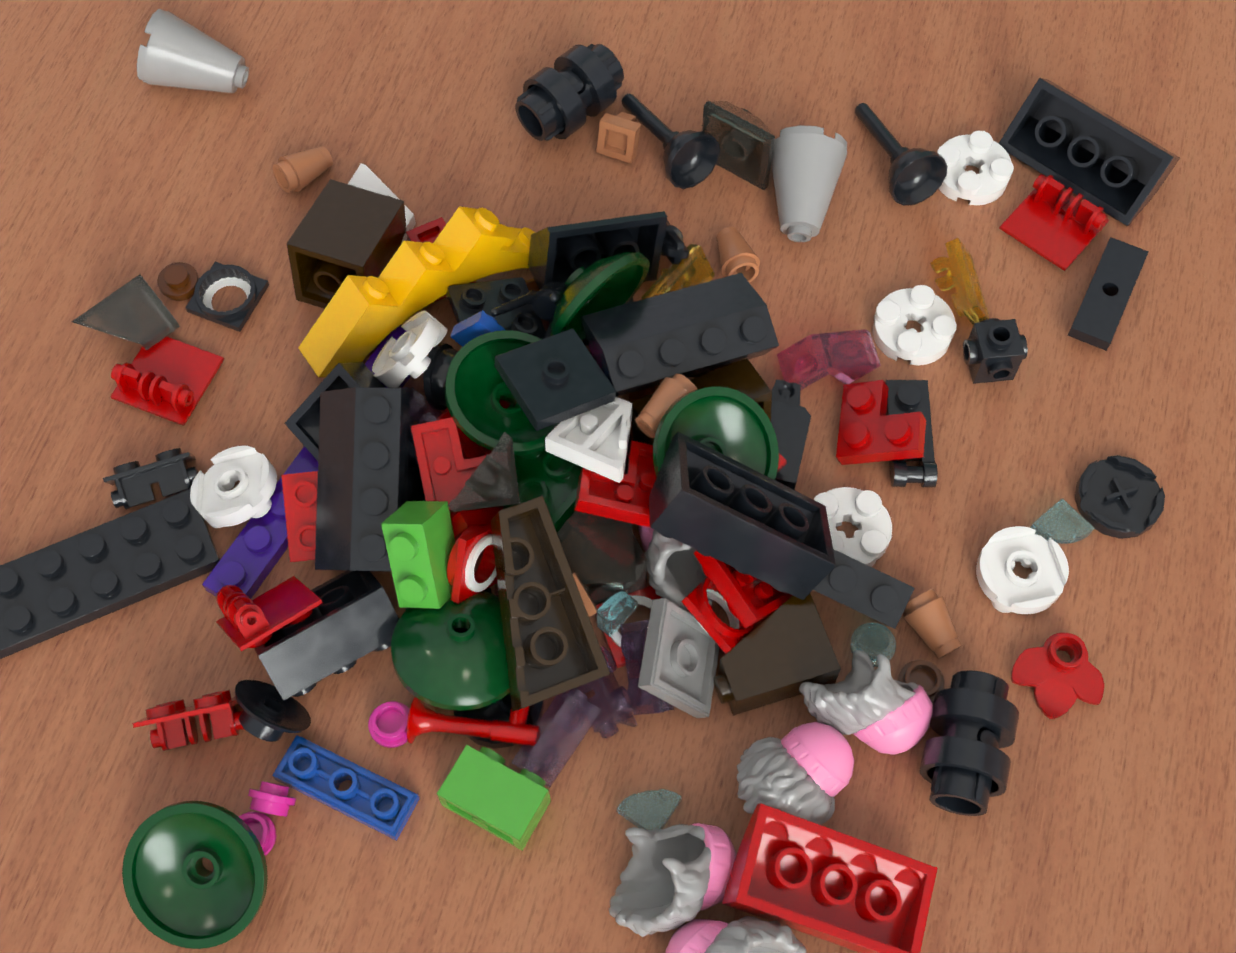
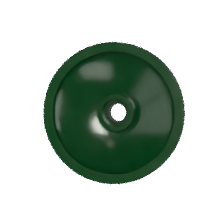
[551,252,650,342]
[445,330,560,455]
[653,387,779,480]
[391,591,510,711]
[122,801,268,949]

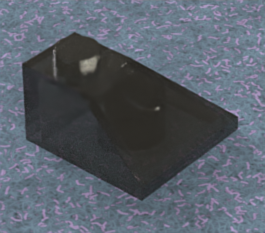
[702,101,775,190]

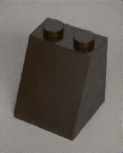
[287,179,406,309]

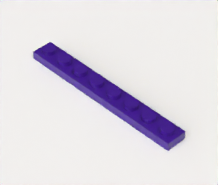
[202,325,411,599]

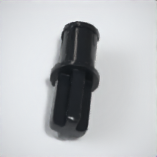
[661,220,690,265]

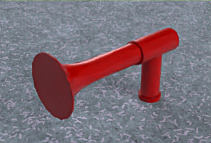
[407,697,540,747]

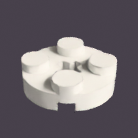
[937,130,1014,206]
[872,285,957,366]
[372,310,448,388]
[190,446,277,528]
[814,487,892,567]
[976,526,1069,614]

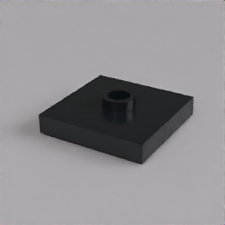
[494,328,616,431]

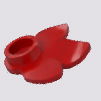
[1011,633,1104,719]

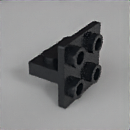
[446,277,546,339]

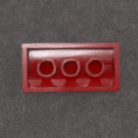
[722,803,938,953]

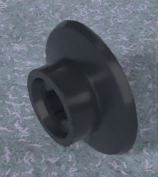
[235,680,311,742]

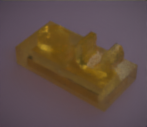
[930,238,990,325]
[641,244,715,299]

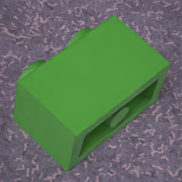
[381,501,455,609]
[437,745,551,851]

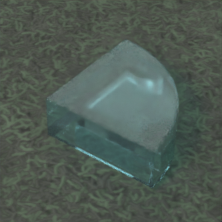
[1030,499,1094,544]
[597,591,638,636]
[617,789,682,830]

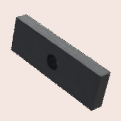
[1068,237,1149,351]

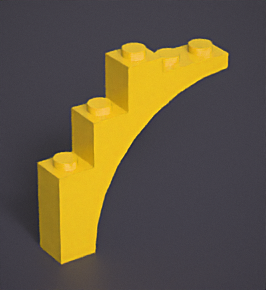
[298,206,536,378]

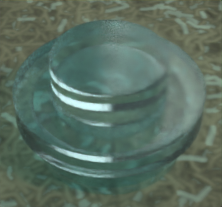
[850,623,896,667]

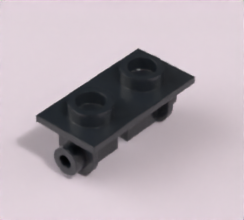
[103,448,198,510]

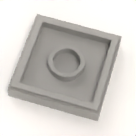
[638,598,720,718]

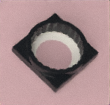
[185,262,269,332]

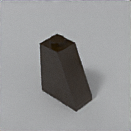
[714,593,841,716]

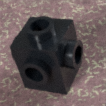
[963,318,1028,384]

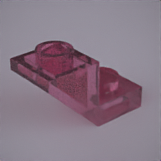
[777,329,881,390]

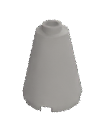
[137,9,249,93]
[769,125,847,242]

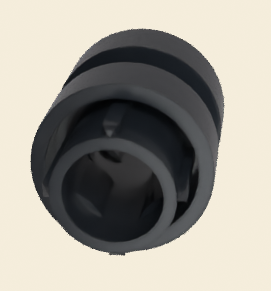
[515,44,624,141]
[920,670,1019,816]

